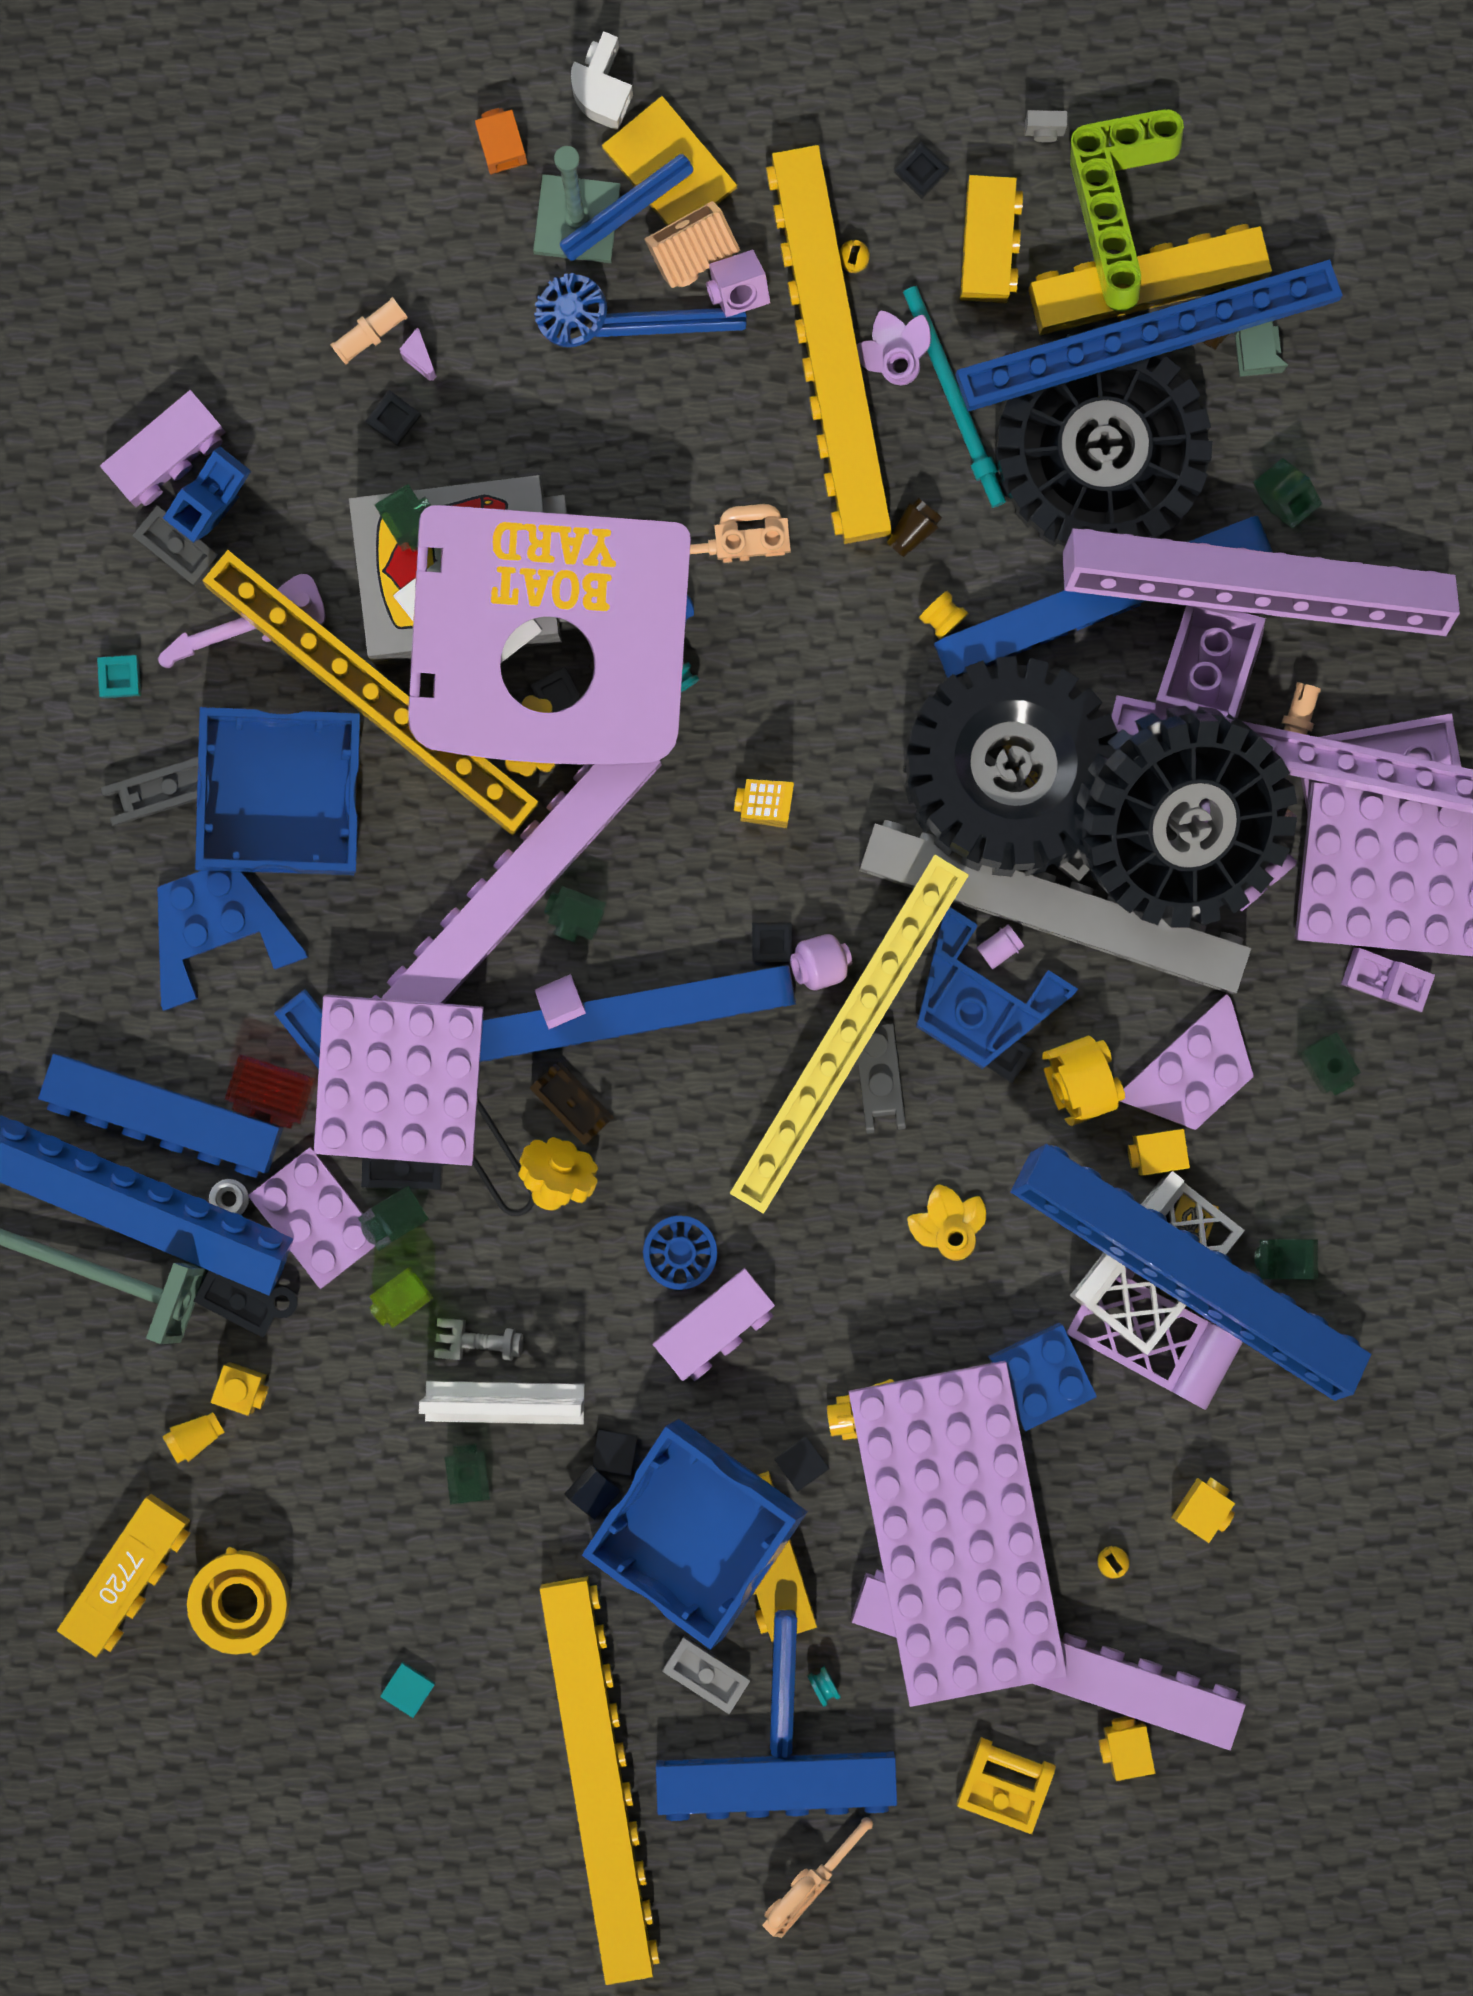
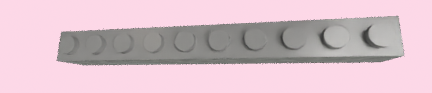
[859,820,1251,994]

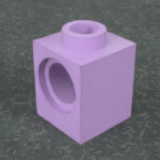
[706,250,770,318]

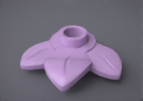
[856,310,931,386]

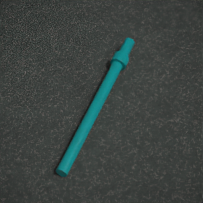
[903,286,1006,508]

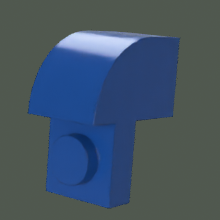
[163,447,251,543]

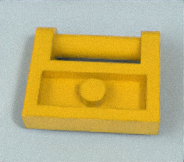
[956,1737,1056,1834]

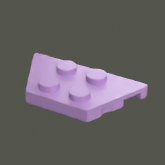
[1120,994,1254,1130]

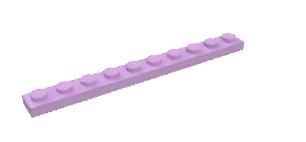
[1111,695,1473,813]

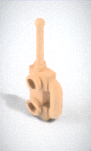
[690,504,791,563]
[762,1817,873,1938]

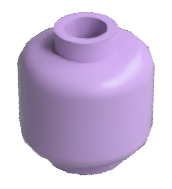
[790,934,852,990]

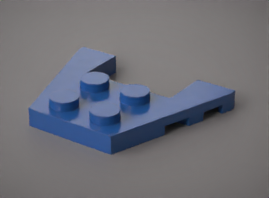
[157,871,309,1011]
[916,907,1078,1069]

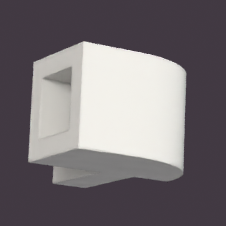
[571,31,633,131]

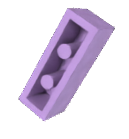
[100,390,225,507]
[653,1268,775,1381]

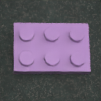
[248,1147,383,1289]

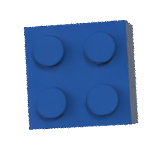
[988,1323,1097,1431]

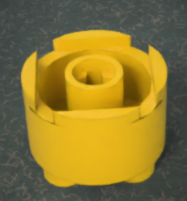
[1042,1035,1125,1126]

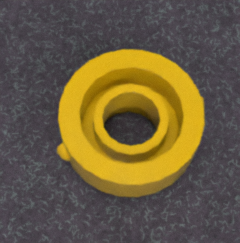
[187,1547,291,1656]

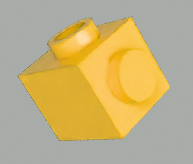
[211,1362,269,1416]
[1172,1477,1235,1543]
[1099,1716,1155,1781]

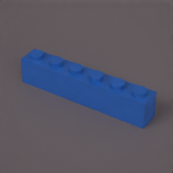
[38,1054,283,1178]
[656,1751,897,1821]

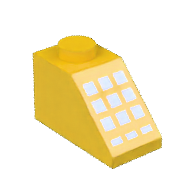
[734,779,794,828]

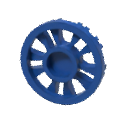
[534,273,607,347]
[643,1215,717,1290]

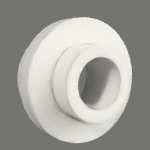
[209,1179,249,1215]

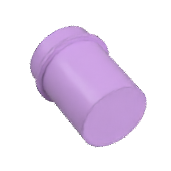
[976,924,1024,970]

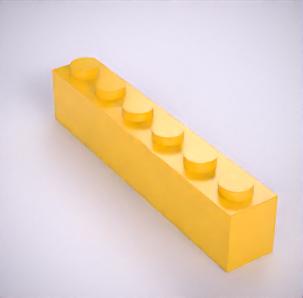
[1028,224,1272,335]

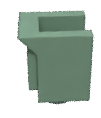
[1234,321,1288,377]

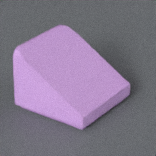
[400,328,437,381]

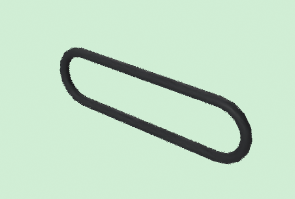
[473,1100,534,1216]

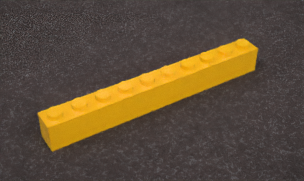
[766,145,891,544]
[202,550,538,836]
[540,1576,660,1985]

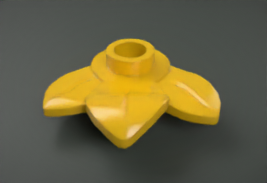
[907,1184,986,1261]

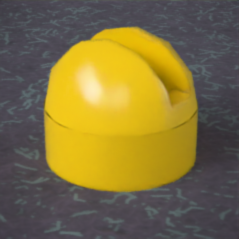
[839,240,870,273]
[1097,1546,1130,1579]

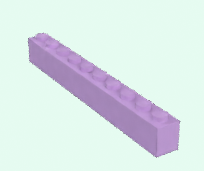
[1063,528,1460,636]
[372,760,662,1004]
[851,1569,1246,1751]

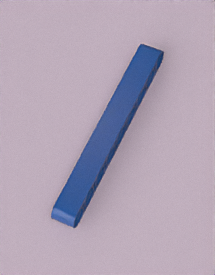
[934,516,1273,678]
[480,965,796,1062]

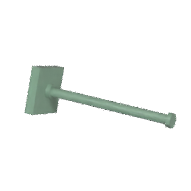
[533,146,621,263]
[0,1228,207,1344]

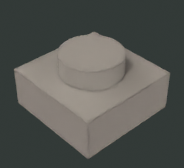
[1025,110,1067,142]

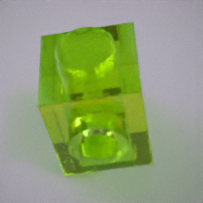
[369,1267,434,1329]

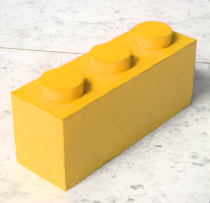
[960,175,1023,303]

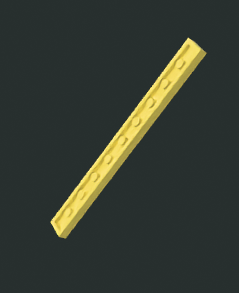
[730,854,969,1214]

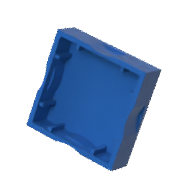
[195,707,360,875]
[582,1419,808,1650]

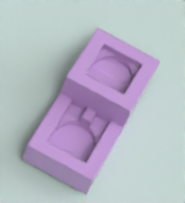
[1341,948,1435,1012]
[535,974,586,1029]

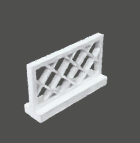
[1070,1171,1245,1355]
[419,1381,585,1424]

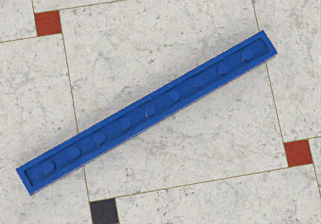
[955,259,1343,412]

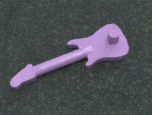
[158,574,326,668]

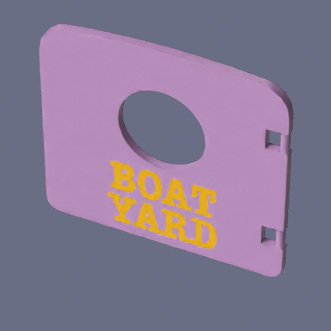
[408,505,691,764]

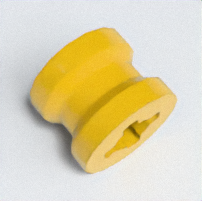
[919,591,969,640]

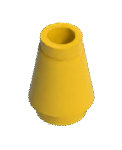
[162,1412,225,1464]

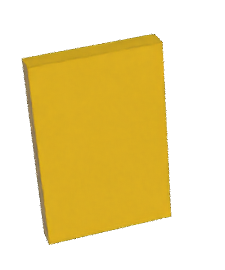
[602,96,737,226]

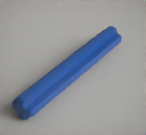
[560,154,693,261]
[592,308,747,337]
[770,1610,797,1758]

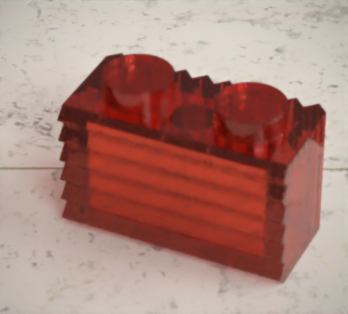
[225,1054,318,1129]

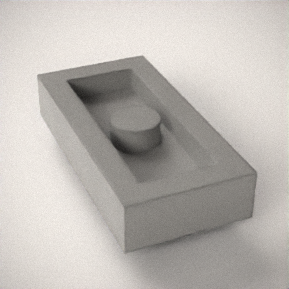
[662,1636,751,1714]

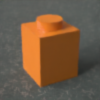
[475,108,527,174]

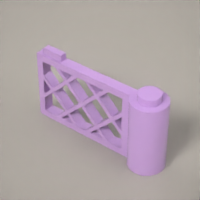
[1067,1267,1243,1410]

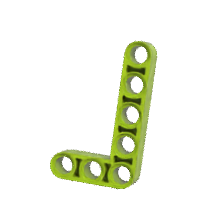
[1070,109,1184,312]

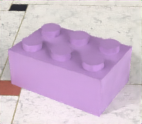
[1154,605,1266,720]

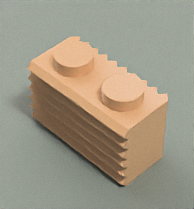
[644,201,740,288]

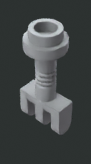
[434,1318,523,1360]

